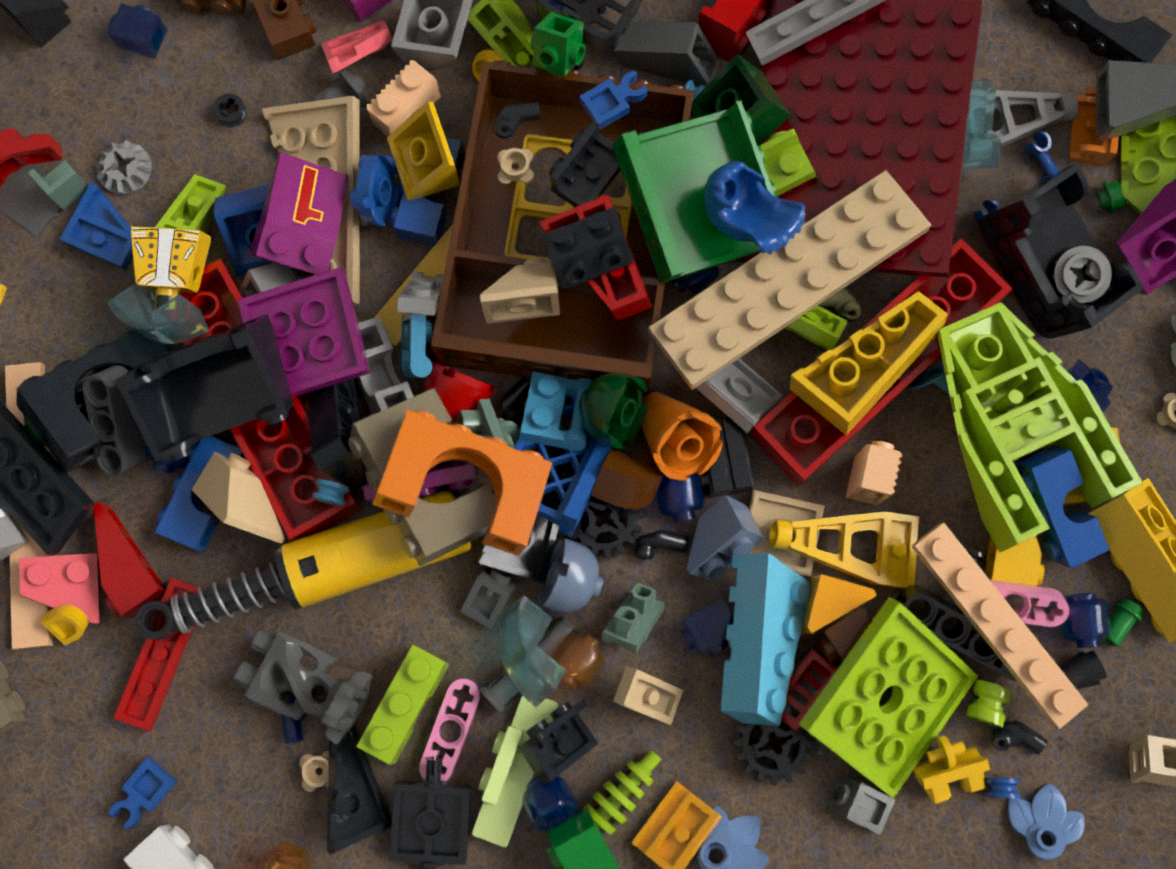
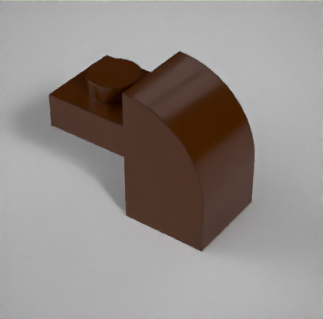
[591,443,664,509]

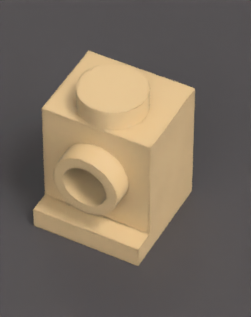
[1129,735,1176,787]

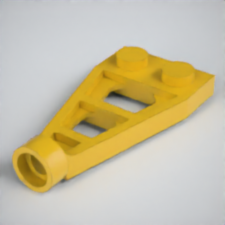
[769,511,919,589]

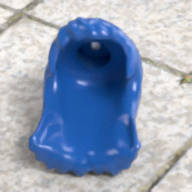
[703,161,805,254]

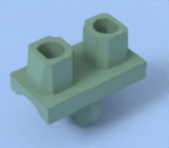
[456,399,520,448]
[602,583,665,654]

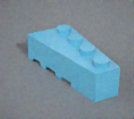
[721,553,811,726]

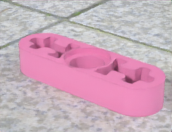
[990,580,1069,627]
[419,679,481,782]

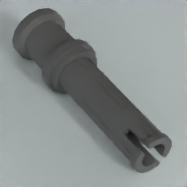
[478,616,579,714]

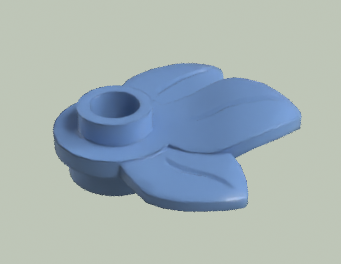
[1007,784,1085,861]
[697,806,769,869]

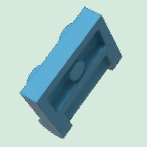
[401,313,432,378]
[519,372,593,451]

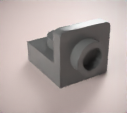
[313,68,368,108]
[460,567,519,629]
[826,775,895,836]

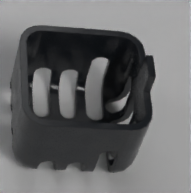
[537,0,643,55]

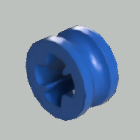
[984,777,1020,798]

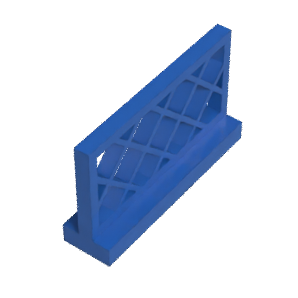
[492,395,614,537]

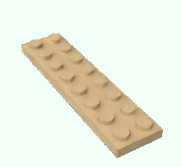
[648,170,931,390]

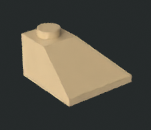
[480,258,560,324]
[192,452,286,544]

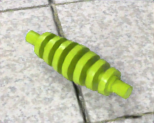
[583,749,662,835]

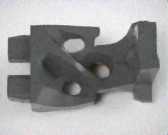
[234,630,373,744]

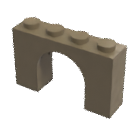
[348,388,495,566]

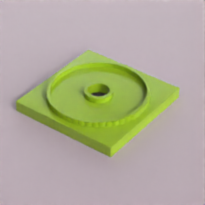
[799,597,978,799]

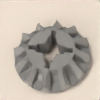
[95,140,152,194]
[1052,246,1112,303]

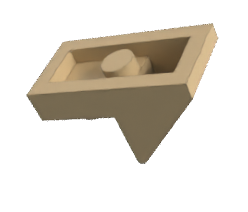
[613,666,684,725]

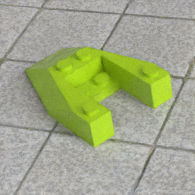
[937,302,1143,553]

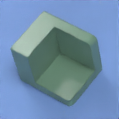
[28,160,88,211]

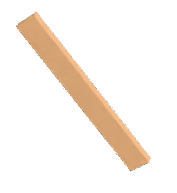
[5,362,53,650]

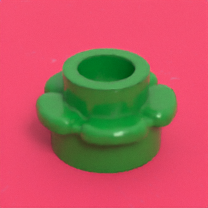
[1097,180,1125,214]

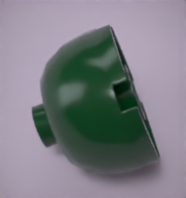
[579,372,648,449]

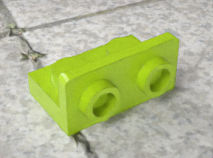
[760,129,816,197]
[785,305,848,350]

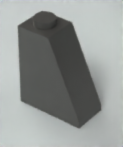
[614,21,720,86]
[1096,60,1176,141]

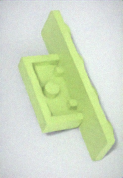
[472,691,558,847]

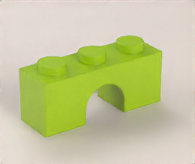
[356,645,450,765]

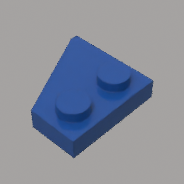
[59,182,133,271]

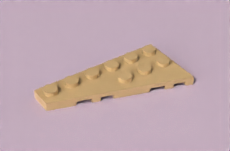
[262,96,360,305]

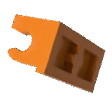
[1068,87,1119,166]

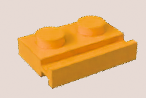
[631,781,722,869]

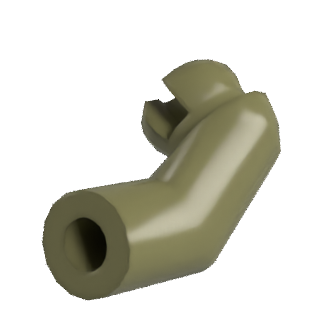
[818,289,861,322]

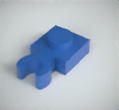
[580,71,648,130]
[109,757,178,829]

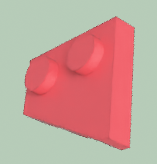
[321,20,393,73]
[19,553,100,625]

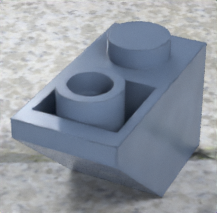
[687,495,764,582]

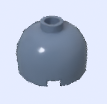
[538,538,603,614]

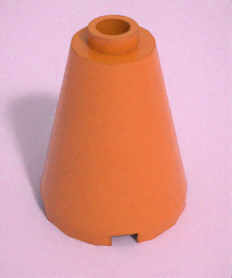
[641,392,723,481]

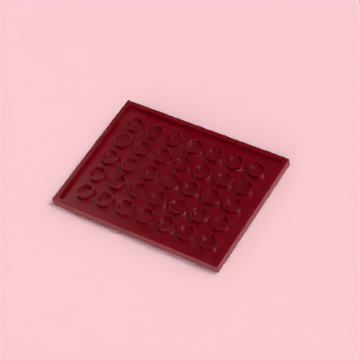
[735,0,983,278]

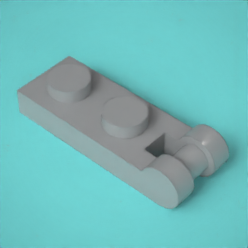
[397,271,444,316]

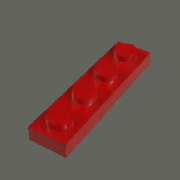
[114,577,206,731]

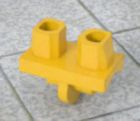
[912,735,990,804]

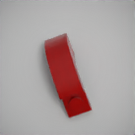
[0,128,63,222]

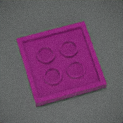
[238,267,370,397]

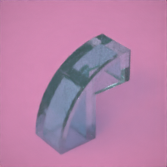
[962,79,1001,169]
[107,283,209,344]
[499,596,566,708]

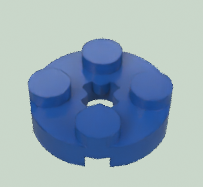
[350,154,401,226]

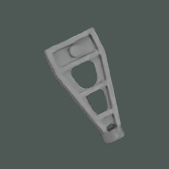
[963,89,1078,161]

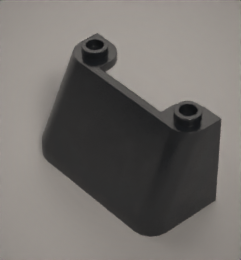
[980,162,1144,339]
[115,314,294,462]

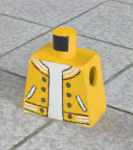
[131,226,211,312]

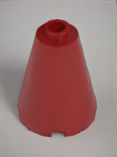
[422,360,496,425]

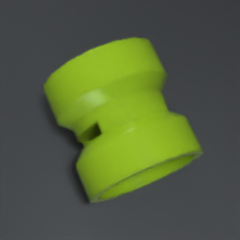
[965,680,1013,728]

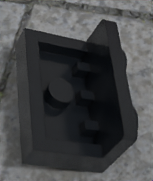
[549,122,620,207]
[543,207,634,289]
[517,699,599,786]

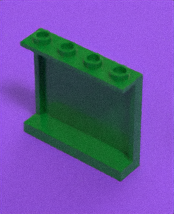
[612,100,777,284]

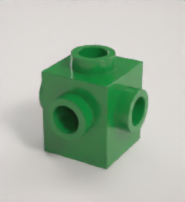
[531,12,585,77]

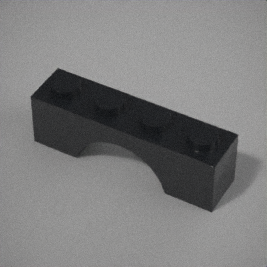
[1026,0,1172,63]

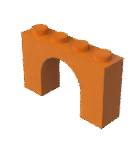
[372,409,553,556]

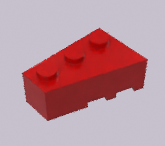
[698,0,772,62]
[538,194,653,321]

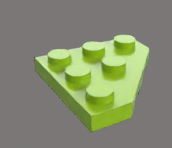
[1121,116,1176,215]

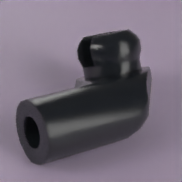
[493,102,541,139]
[500,377,530,428]
[634,530,689,560]
[990,720,1048,755]

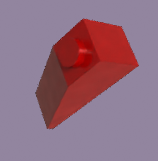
[93,501,166,619]

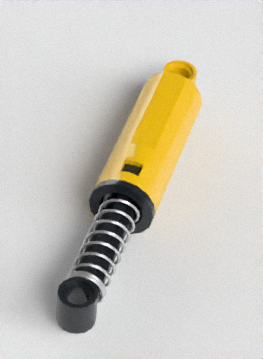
[135,489,471,641]

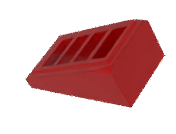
[781,649,838,733]

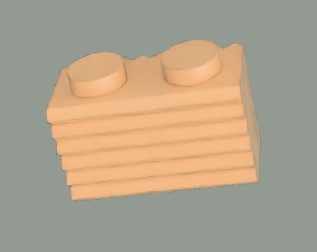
[367,60,441,137]
[846,441,903,505]

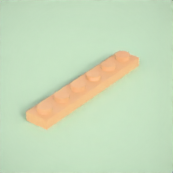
[911,522,1088,729]

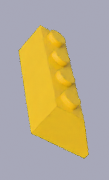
[1088,478,1176,643]

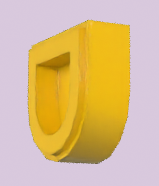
[39,605,89,646]

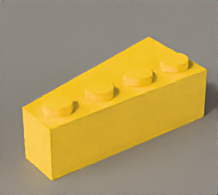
[790,291,948,435]

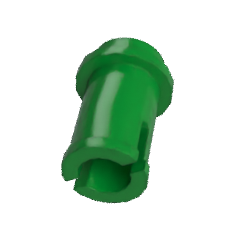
[1098,598,1143,648]

